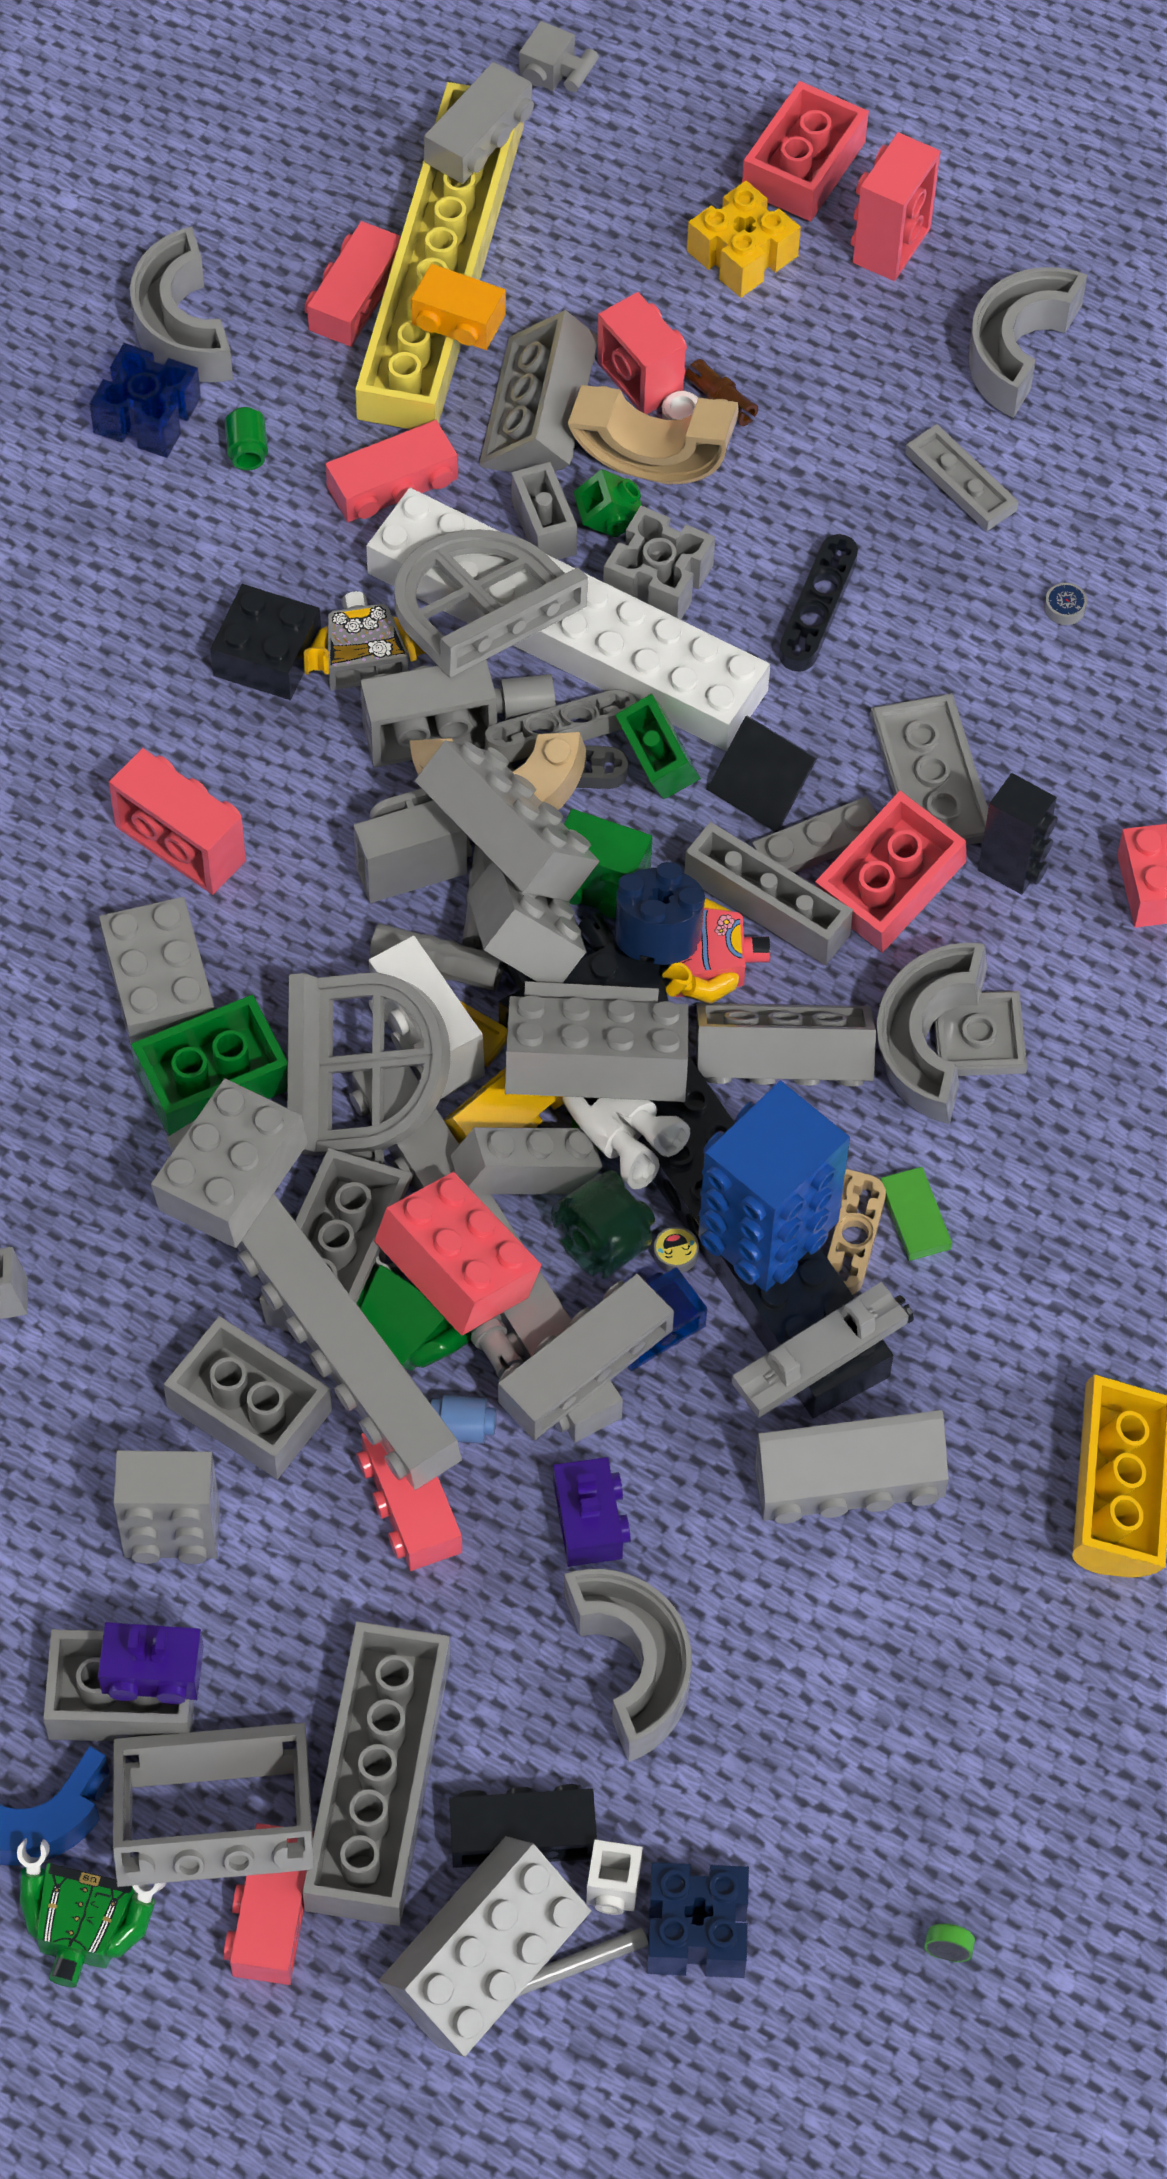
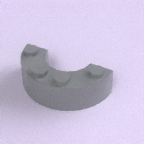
[130,226,233,382]
[968,267,1087,418]
[877,943,988,1124]
[564,1569,692,1762]

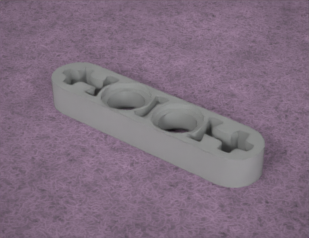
[485,689,636,762]

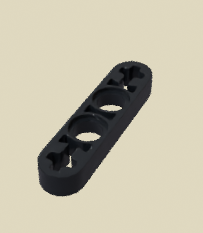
[779,534,858,672]

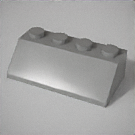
[479,310,598,472]
[696,1003,876,1086]
[259,1148,412,1332]
[754,1410,949,1524]

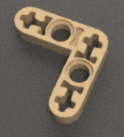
[827,1169,886,1295]

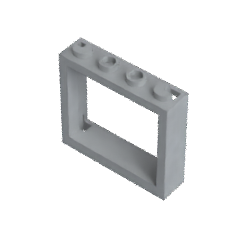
[113,1723,314,1887]

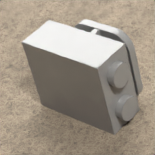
[353,788,472,903]

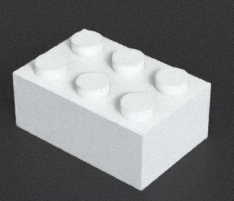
[368,935,485,1099]

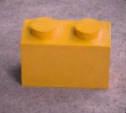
[411,263,506,350]

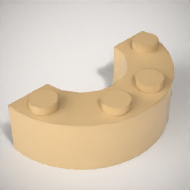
[568,385,739,484]
[410,732,586,810]

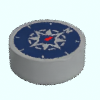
[1044,583,1087,625]

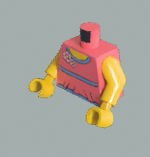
[662,897,770,1004]

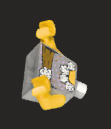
[304,591,426,690]

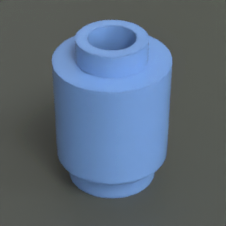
[431,1395,497,1444]

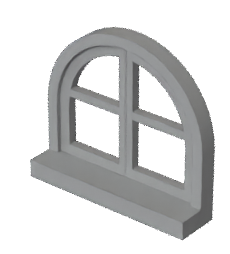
[394,529,588,678]
[287,973,451,1156]

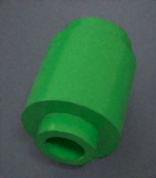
[224,407,268,470]

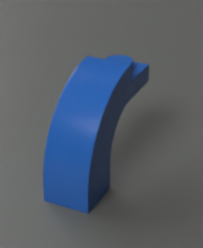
[0,1746,111,1866]

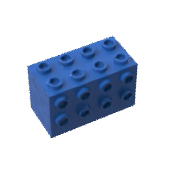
[698,1080,850,1293]

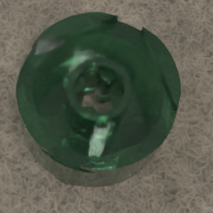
[551,1170,655,1279]

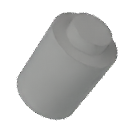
[494,674,556,721]

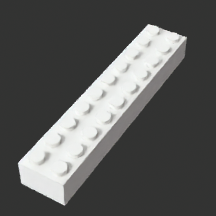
[366,488,770,751]

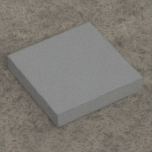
[934,991,1027,1076]

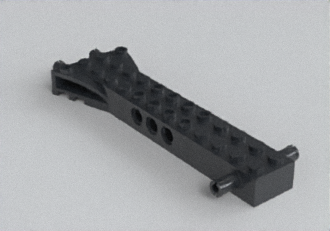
[498,913,914,1419]

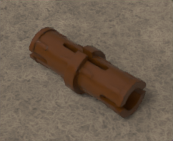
[685,359,758,426]

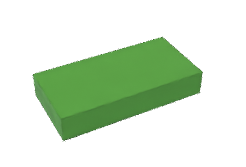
[880,1167,952,1261]

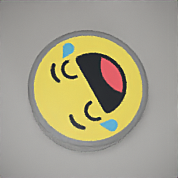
[654,1227,699,1274]

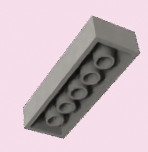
[303,1621,451,1926]

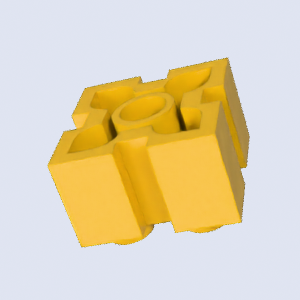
[687,180,801,298]

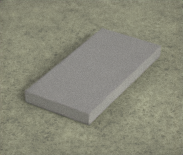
[870,693,988,845]

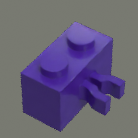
[553,1457,631,1567]
[98,1622,204,1704]

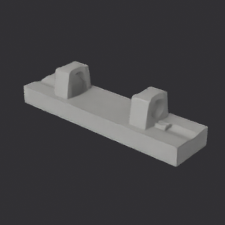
[732,1282,909,1418]

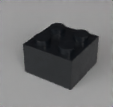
[210,584,321,700]

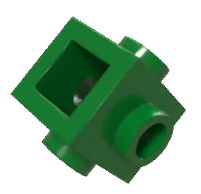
[573,469,642,537]

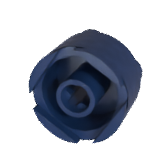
[614,862,705,965]

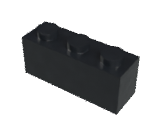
[978,773,1058,895]
[449,1784,597,1868]

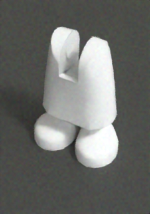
[562,1097,690,1189]

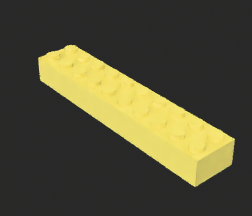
[355,82,524,429]

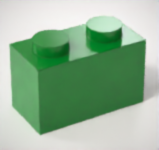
[615,694,701,799]

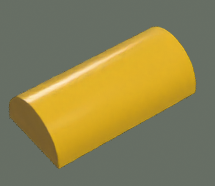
[1072,1374,1167,1578]

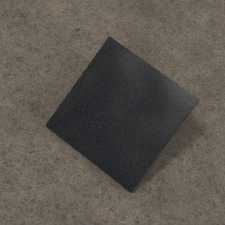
[707,716,818,832]

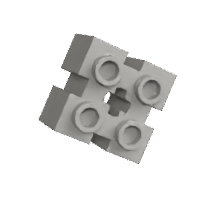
[603,506,715,620]

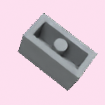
[511,462,577,560]

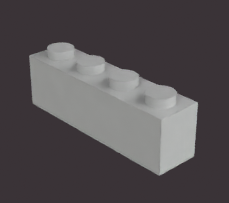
[685,822,853,966]
[498,1274,674,1441]

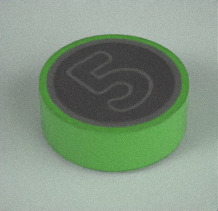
[924,1923,975,1962]

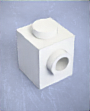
[586,1840,643,1915]

